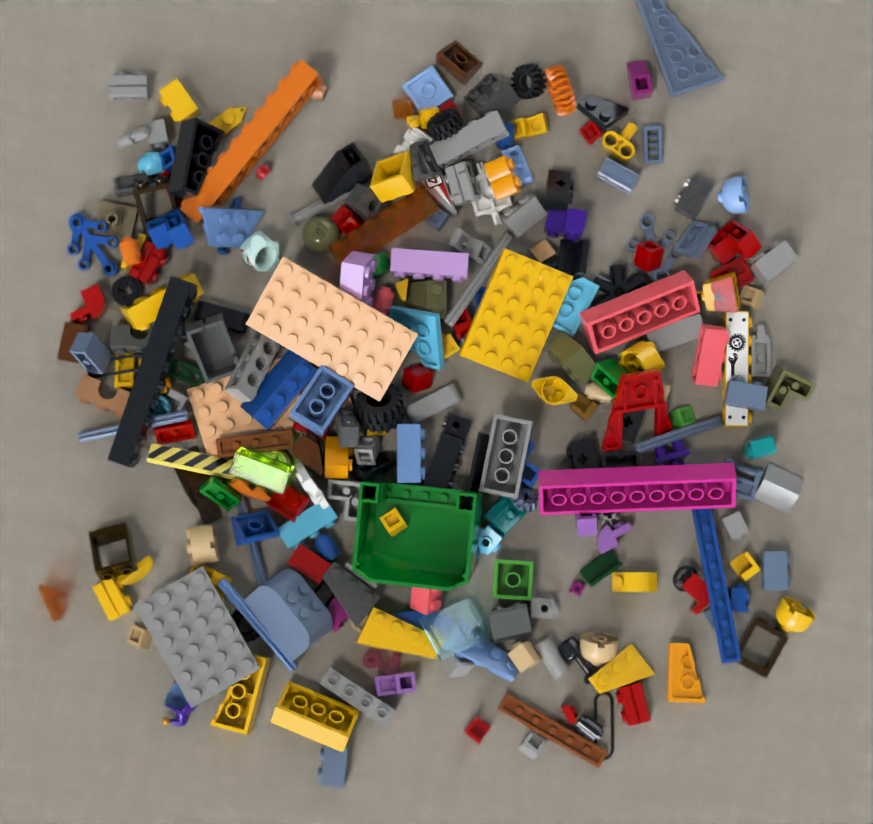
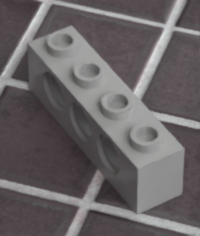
[224,329,280,402]
[320,666,396,727]

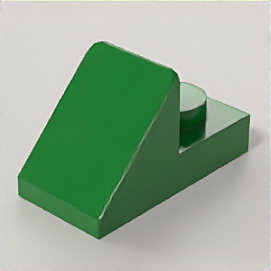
[200,476,242,512]

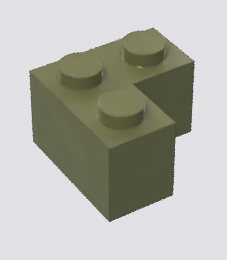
[545,331,596,385]
[765,364,817,411]

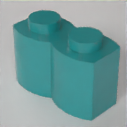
[742,434,776,460]

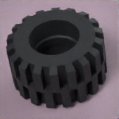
[355,384,405,433]

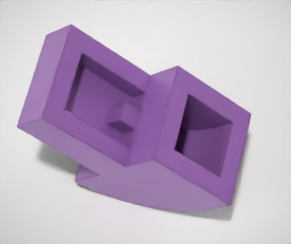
[596,521,632,554]
[373,671,417,697]

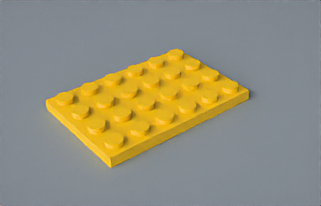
[458,247,573,382]

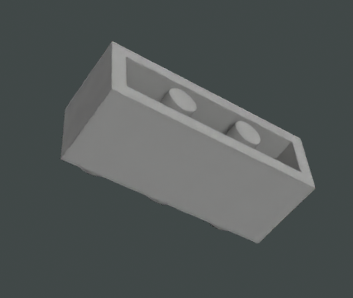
[644,314,704,353]

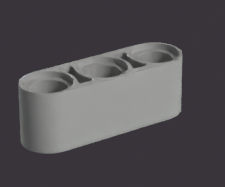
[405,383,462,424]

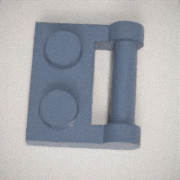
[724,457,763,502]

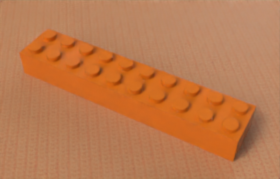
[180,59,323,227]

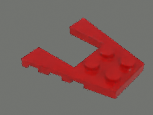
[601,369,672,452]

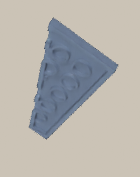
[635,0,725,98]

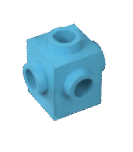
[477,524,504,555]

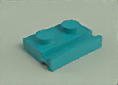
[483,497,528,536]

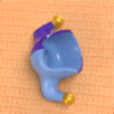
[162,681,198,726]

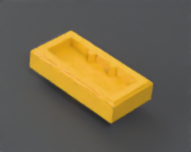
[114,353,136,389]

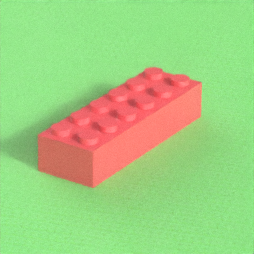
[579,270,700,355]

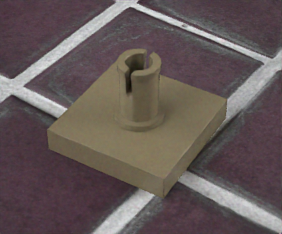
[93,201,138,243]

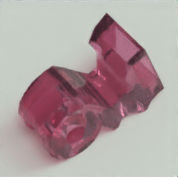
[362,651,400,675]

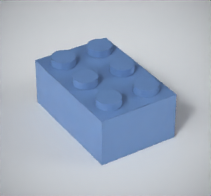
[289,364,354,438]
[397,424,425,485]

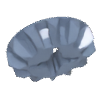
[510,485,539,512]

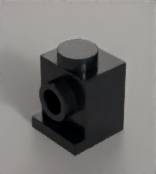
[442,413,472,440]

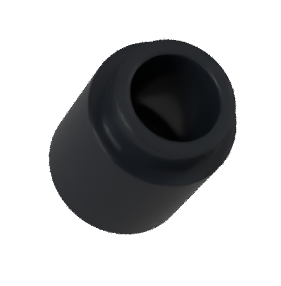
[575,714,604,742]

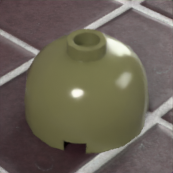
[302,216,340,255]

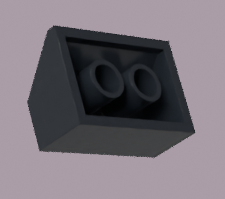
[467,432,490,496]

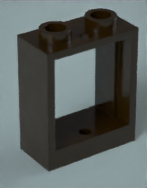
[133,176,179,233]
[88,522,138,581]
[736,617,789,679]

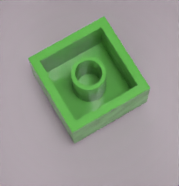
[492,559,534,601]

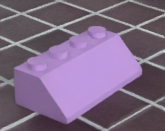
[390,248,469,282]

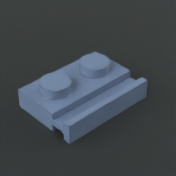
[673,220,718,260]

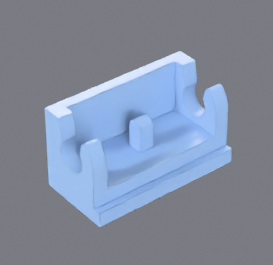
[501,145,534,187]

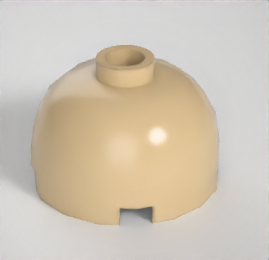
[579,632,619,666]

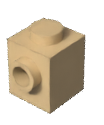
[508,641,543,673]

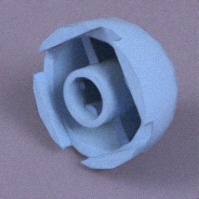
[718,175,749,214]

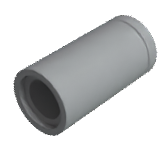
[534,636,571,680]

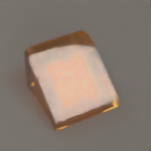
[391,97,413,119]

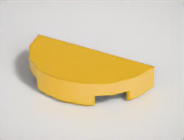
[117,556,153,585]

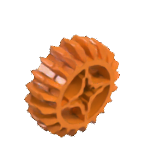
[544,64,576,116]

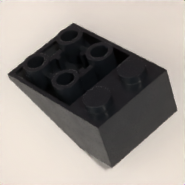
[312,142,373,205]

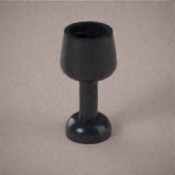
[558,636,599,685]

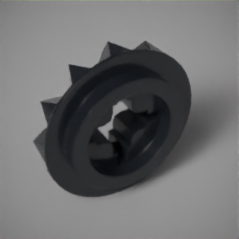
[112,276,142,306]

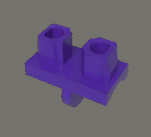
[654,439,690,465]

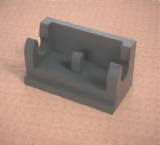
[112,173,153,198]

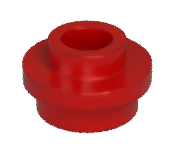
[255,163,272,180]

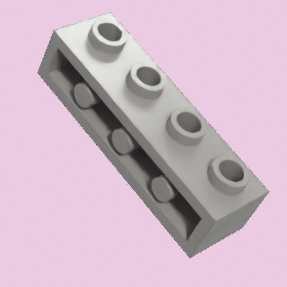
[429,110,510,170]

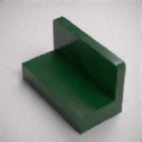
[579,550,623,587]

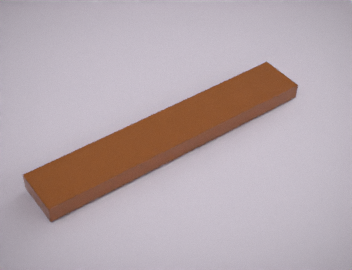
[497,692,608,768]

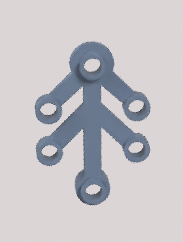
[627,214,680,283]

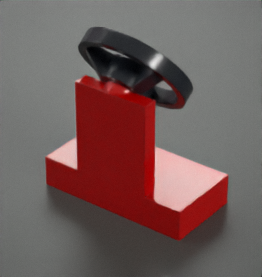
[672,565,709,615]

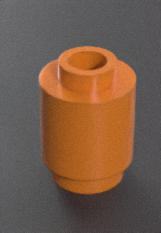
[119,236,142,266]

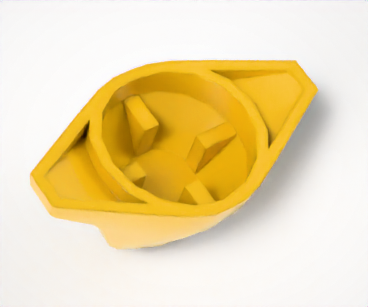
[531,376,578,405]

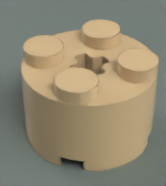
[186,524,219,566]

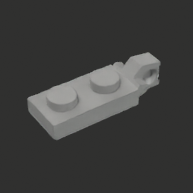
[750,325,771,378]

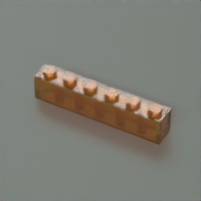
[328,185,440,268]

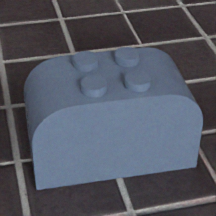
[243,569,333,662]

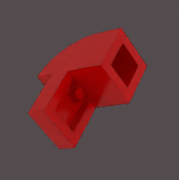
[69,284,107,324]

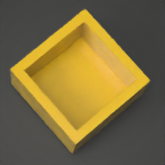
[370,150,416,203]

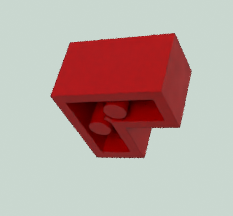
[707,219,762,265]

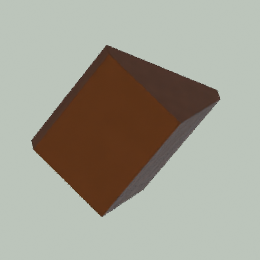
[436,40,483,86]

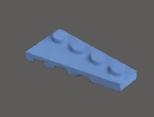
[440,620,519,682]

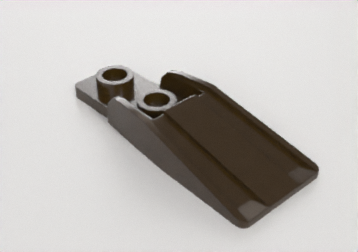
[174,446,222,524]

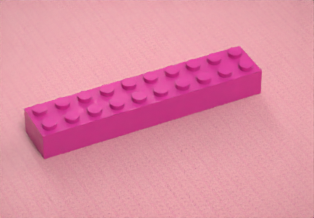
[538,463,736,515]

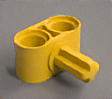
[601,122,638,163]

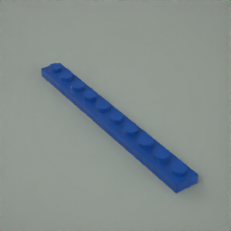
[691,509,742,665]

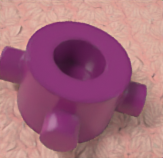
[569,580,585,597]

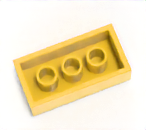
[271,681,360,752]

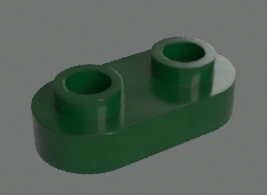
[169,360,205,387]

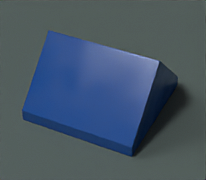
[231,509,280,546]

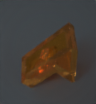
[38,585,70,622]

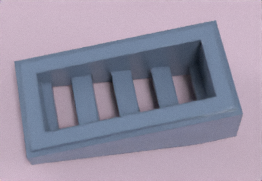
[641,125,663,164]

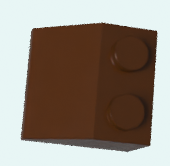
[289,434,325,477]

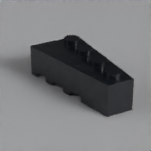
[168,117,225,199]

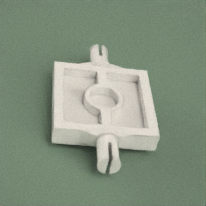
[471,162,513,225]
[294,461,330,510]

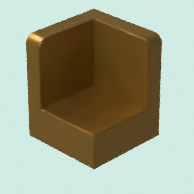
[568,394,599,422]

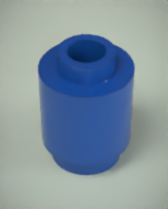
[494,121,516,150]
[314,533,341,562]

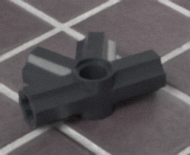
[591,264,647,307]

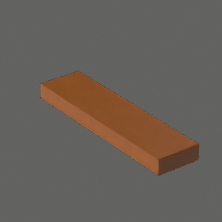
[216,429,295,458]

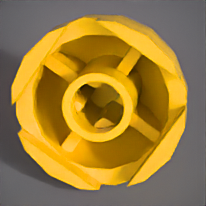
[775,596,816,633]

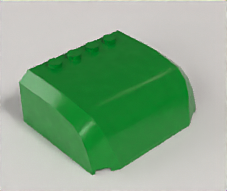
[352,481,483,591]

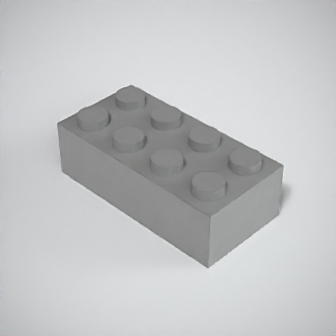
[479,414,533,499]

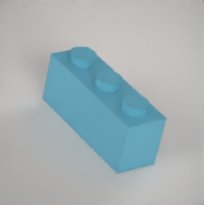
[278,499,338,550]

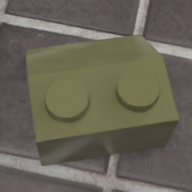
[408,280,447,322]

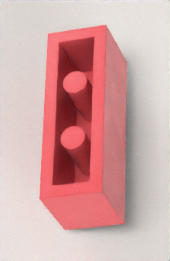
[691,324,729,387]

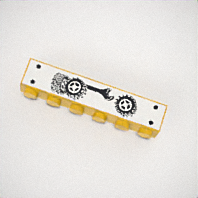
[722,311,752,428]

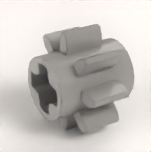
[596,512,619,525]

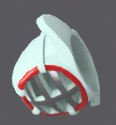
[240,230,280,272]

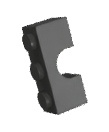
[110,325,154,355]

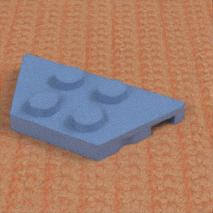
[198,207,263,248]

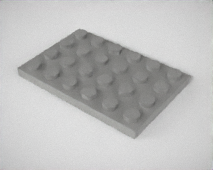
[134,566,261,708]

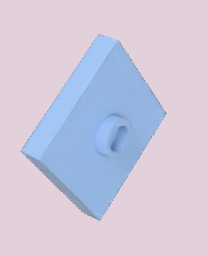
[401,65,454,112]

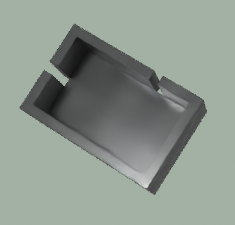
[186,313,240,384]

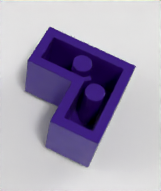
[543,207,588,242]

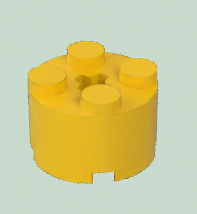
[619,341,665,373]

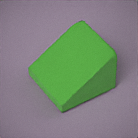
[668,405,696,430]

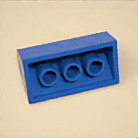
[240,350,317,431]

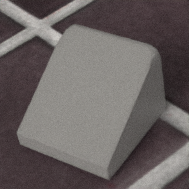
[518,729,547,759]

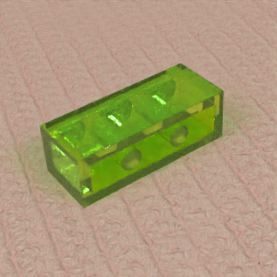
[229,447,295,494]

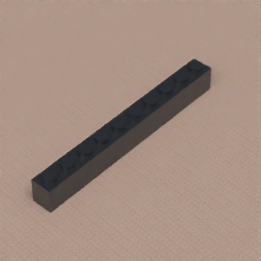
[107,276,198,468]

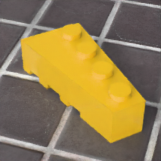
[119,272,204,331]
[355,607,444,659]
[210,653,271,735]

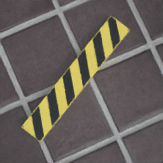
[147,443,264,485]

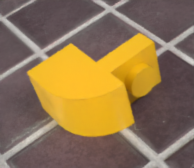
[612,572,657,592]

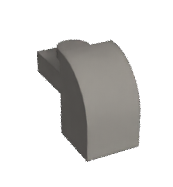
[448,228,492,265]

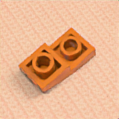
[228,478,271,501]

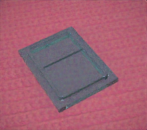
[419,597,493,661]

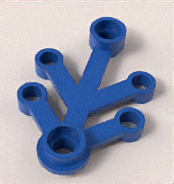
[67,213,120,276]

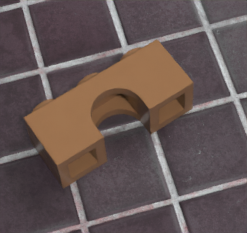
[75,374,130,418]

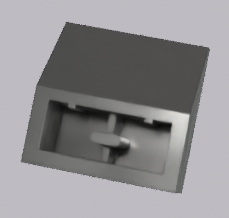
[463,73,520,118]
[488,602,532,644]

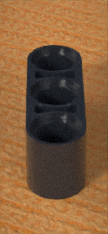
[193,301,250,334]

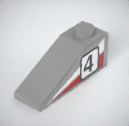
[416,175,457,218]

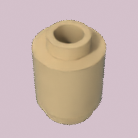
[584,380,612,404]

